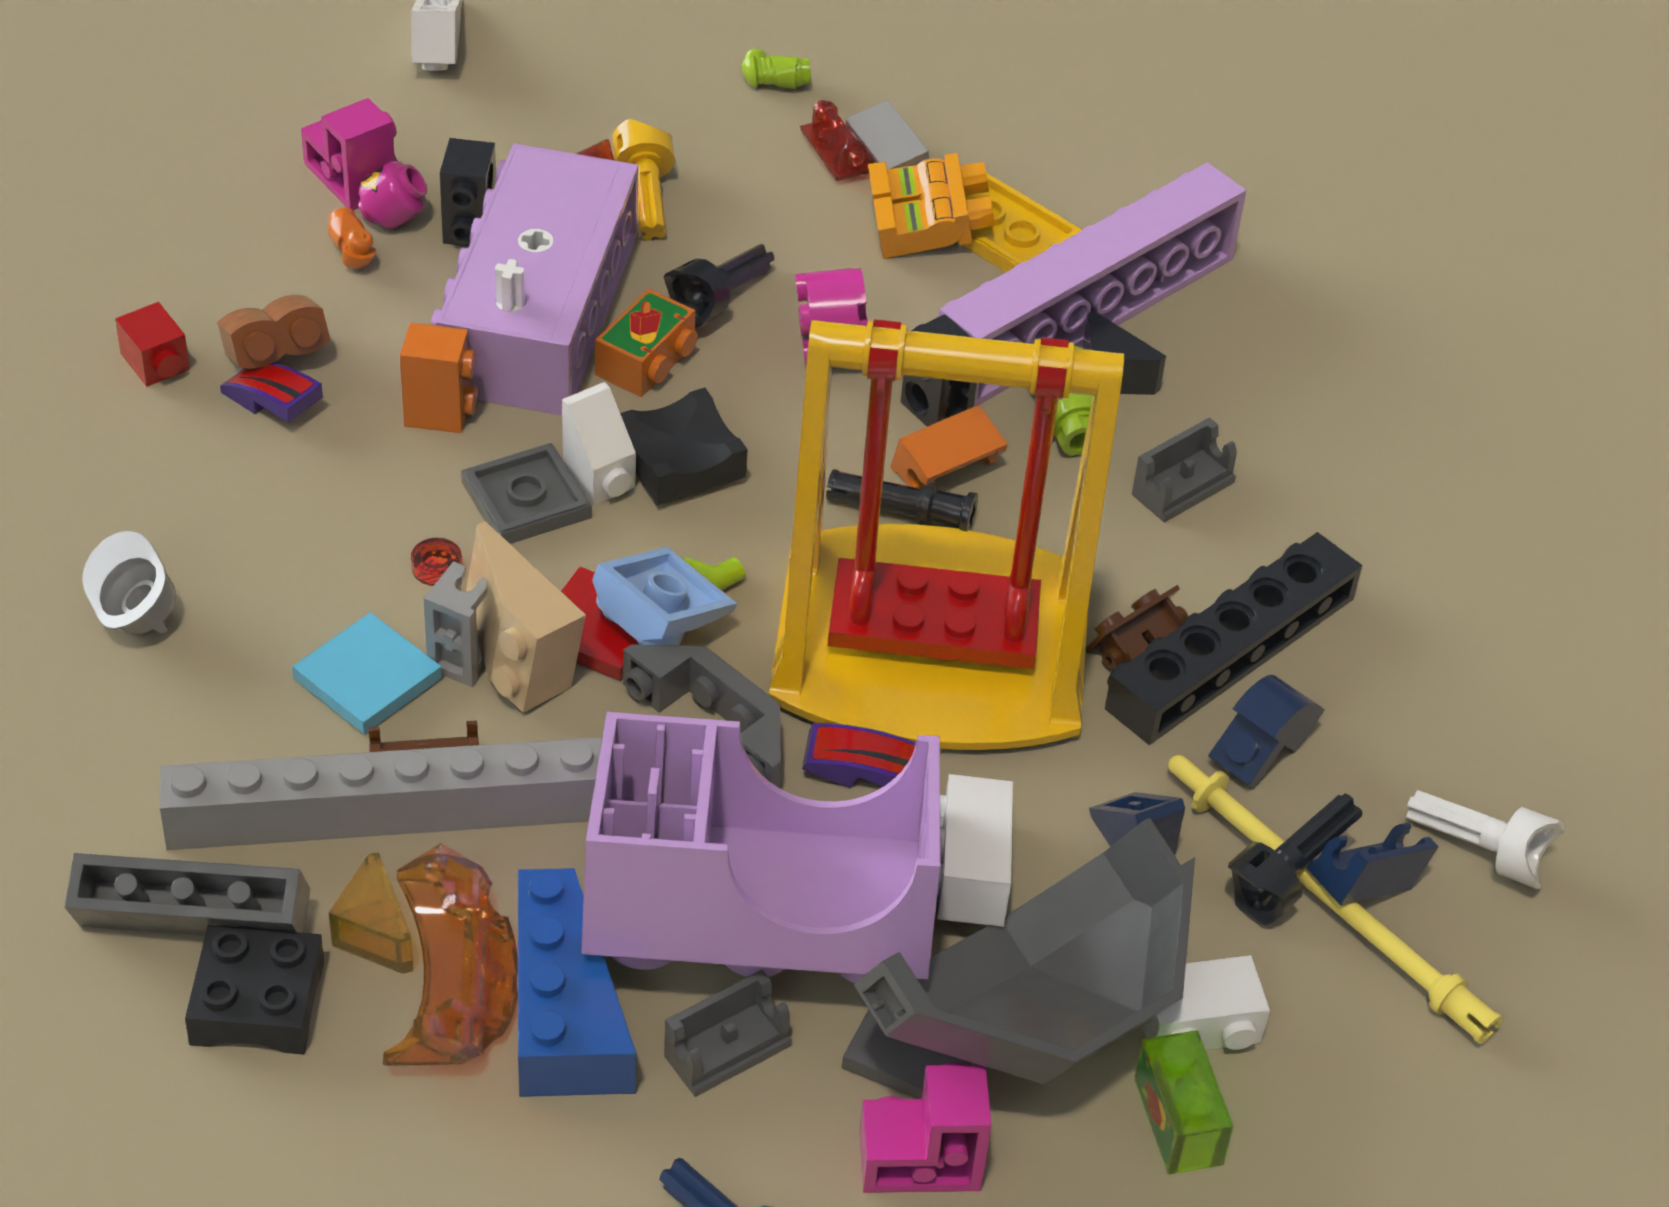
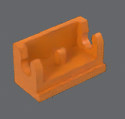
[890,405,1008,489]

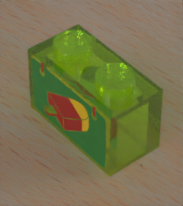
[1134,1030,1234,1175]

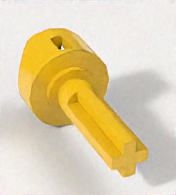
[612,119,675,241]

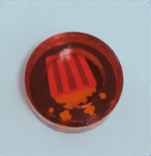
[411,537,462,586]

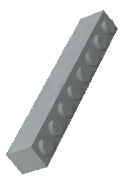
[160,737,602,850]

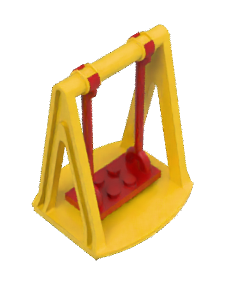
[769,319,1124,750]

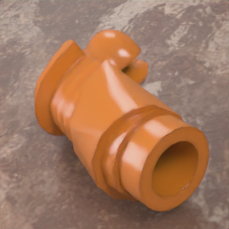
[328,207,376,269]

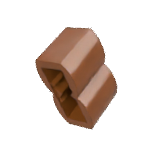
[217,295,331,369]

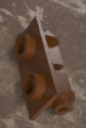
[1086,585,1188,670]

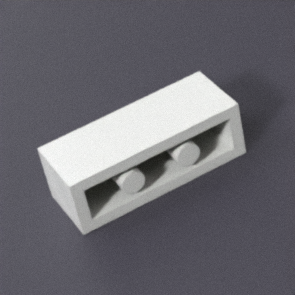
[937,774,1013,927]

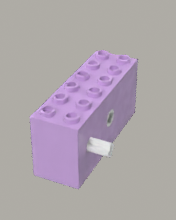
[431,143,639,415]

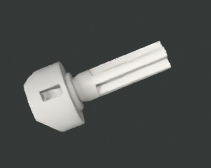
[1406,790,1565,889]

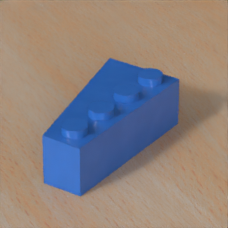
[518,868,637,1097]

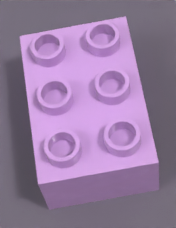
[582,712,940,983]

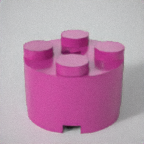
[795,268,868,368]

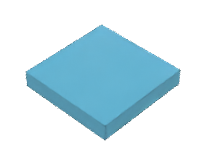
[292,612,442,735]

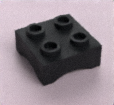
[620,387,748,505]
[185,925,324,1055]

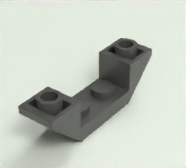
[623,645,781,788]

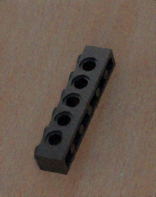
[1105,532,1363,745]

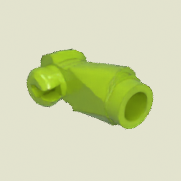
[741,49,811,89]

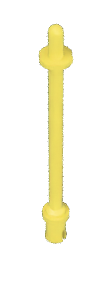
[1168,755,1503,1044]

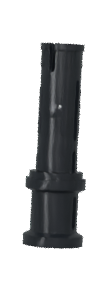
[826,469,978,532]

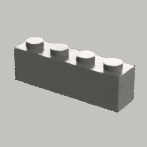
[64,853,310,936]

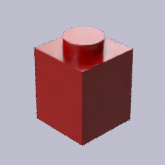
[115,301,190,387]

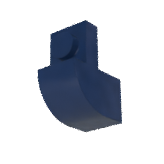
[1208,675,1325,788]

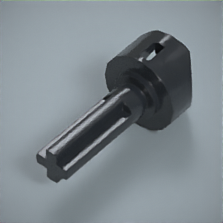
[663,244,775,328]
[1228,793,1363,925]

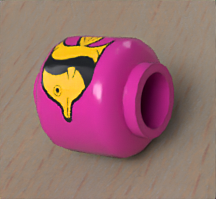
[359,161,428,229]

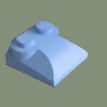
[592,547,737,646]

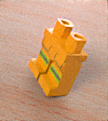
[868,153,995,259]

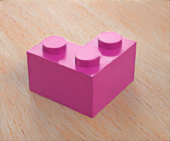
[301,98,398,210]
[859,1062,992,1193]

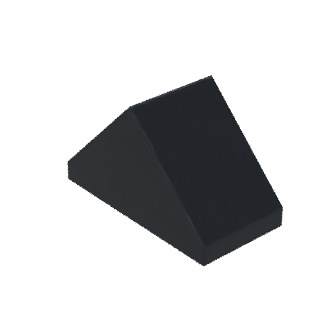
[1082,310,1166,395]

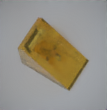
[329,852,413,974]

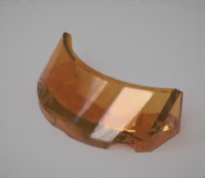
[382,843,518,1066]

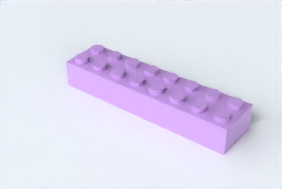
[938,162,1247,407]

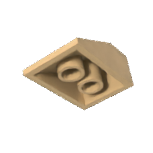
[466,521,586,713]

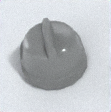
[82,530,176,634]

